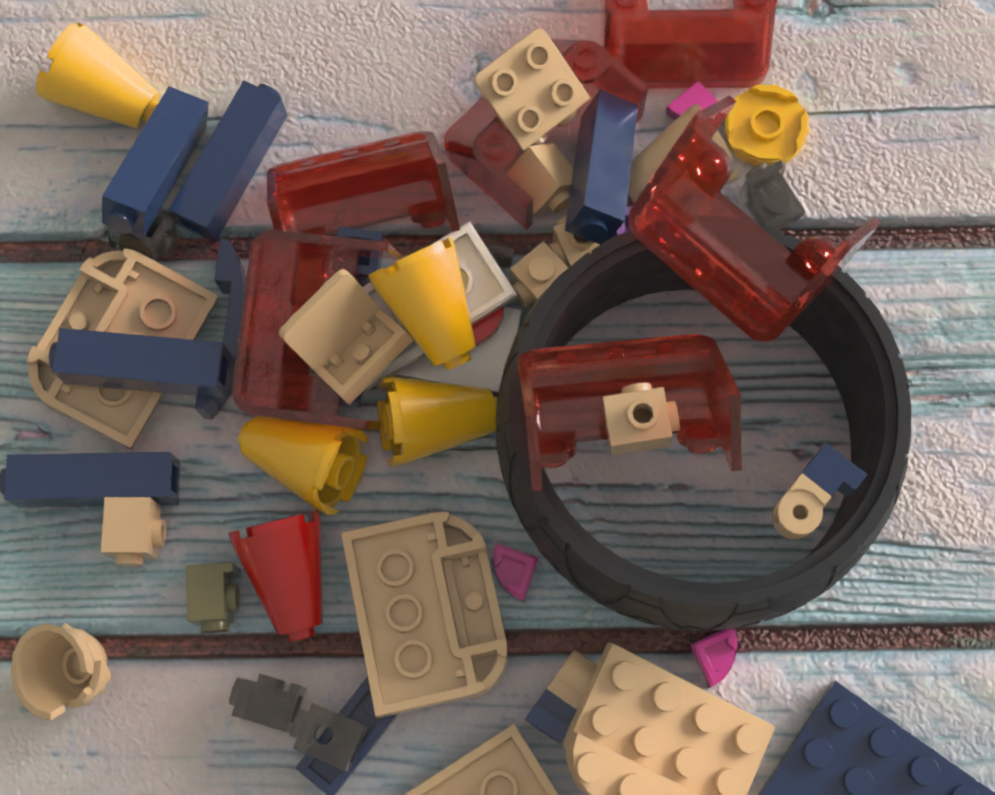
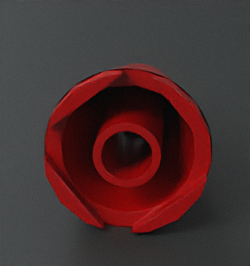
[228,510,323,642]

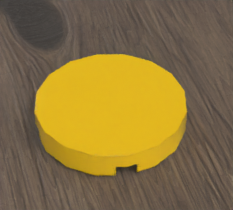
[724,85,809,168]

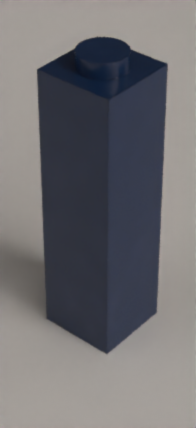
[169,80,288,243]
[102,86,209,239]
[564,89,638,245]
[49,328,232,398]
[0,452,180,508]

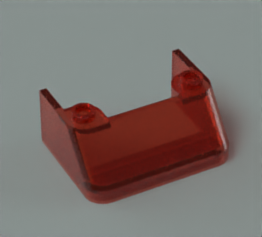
[600,0,777,89]
[444,38,648,230]
[629,95,881,342]
[267,131,460,271]
[232,230,404,430]
[517,334,742,491]

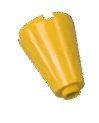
[35,22,160,130]
[368,237,476,371]
[377,376,497,467]
[238,415,368,515]

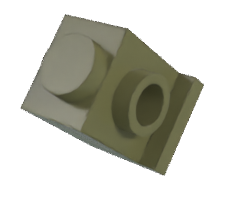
[186,562,241,633]

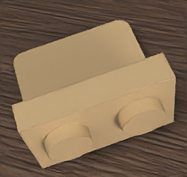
[474,29,590,152]
[279,269,413,405]

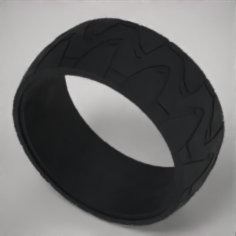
[496,216,911,631]

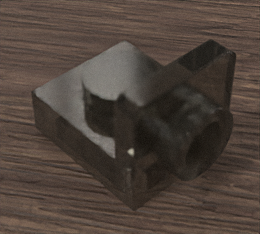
[739,160,806,230]

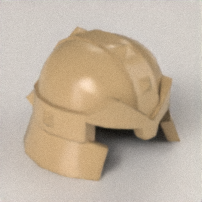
[11,623,111,721]

